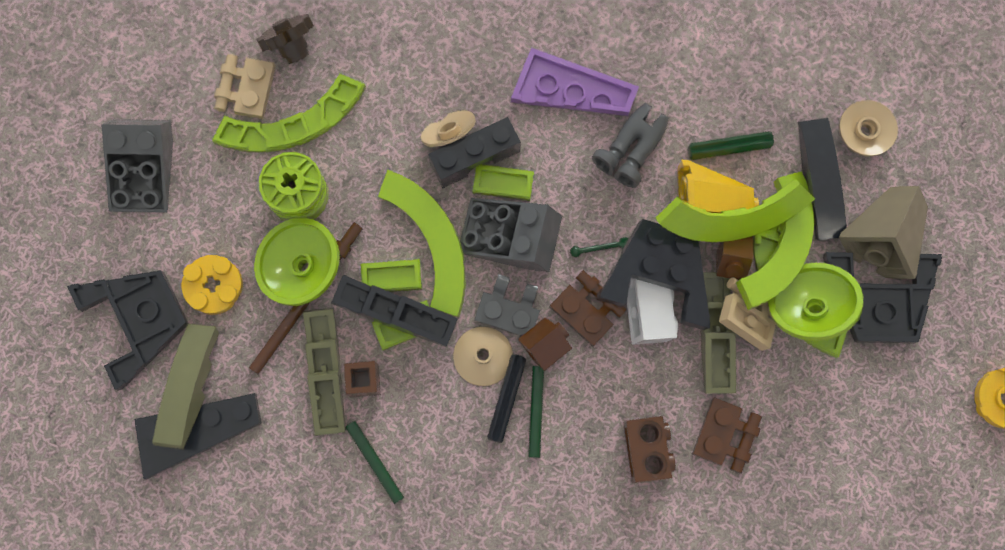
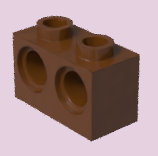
[623,416,676,483]

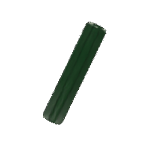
[688,131,774,160]

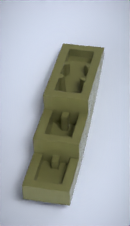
[700,272,736,394]
[303,308,346,436]
[152,324,219,449]

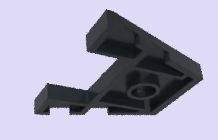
[596,219,711,330]
[823,252,942,344]
[67,270,189,391]

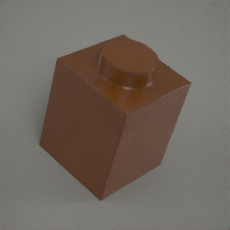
[716,236,753,280]
[518,317,573,371]
[344,361,381,398]

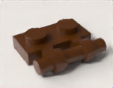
[549,270,627,347]
[692,397,762,474]

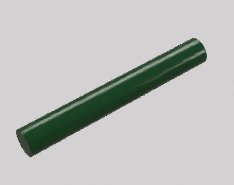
[528,366,544,458]
[345,421,405,504]

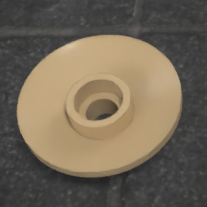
[839,100,898,157]
[421,110,476,147]
[453,327,513,386]

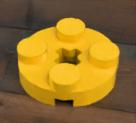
[181,255,243,315]
[974,368,1005,429]

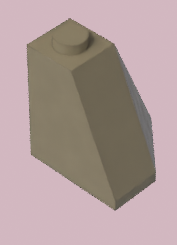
[839,186,928,279]

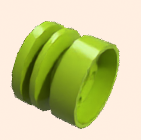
[259,152,329,221]

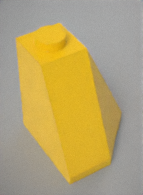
[677,160,759,213]

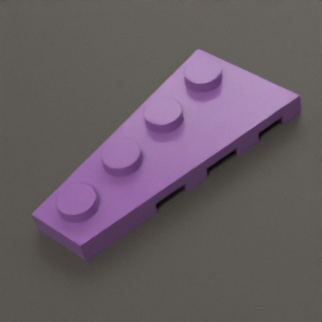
[511,48,639,116]

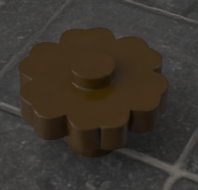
[256,13,314,64]

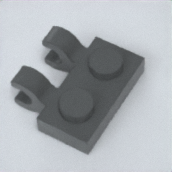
[474,274,540,336]

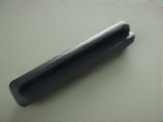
[487,354,526,443]

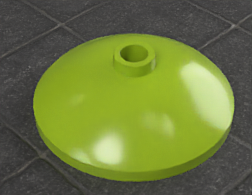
[254,218,340,306]
[768,263,863,341]

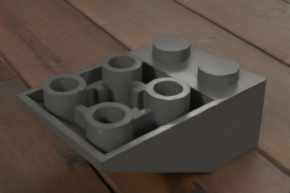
[101,119,173,213]
[460,198,562,272]

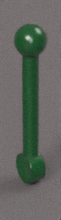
[570,237,629,257]

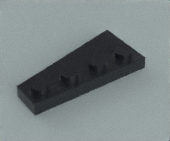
[134,393,262,480]

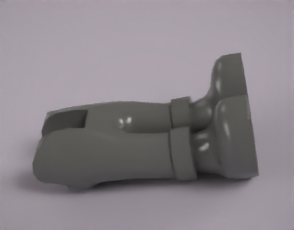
[592,103,669,188]

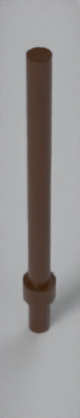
[249,222,363,375]

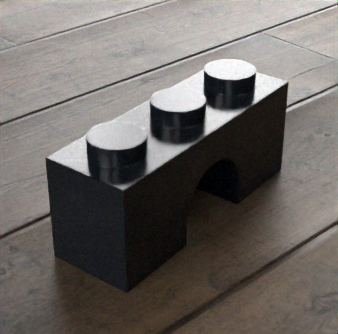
[428,117,521,189]

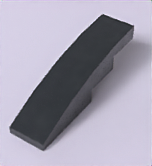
[798,118,847,241]
[331,275,458,347]

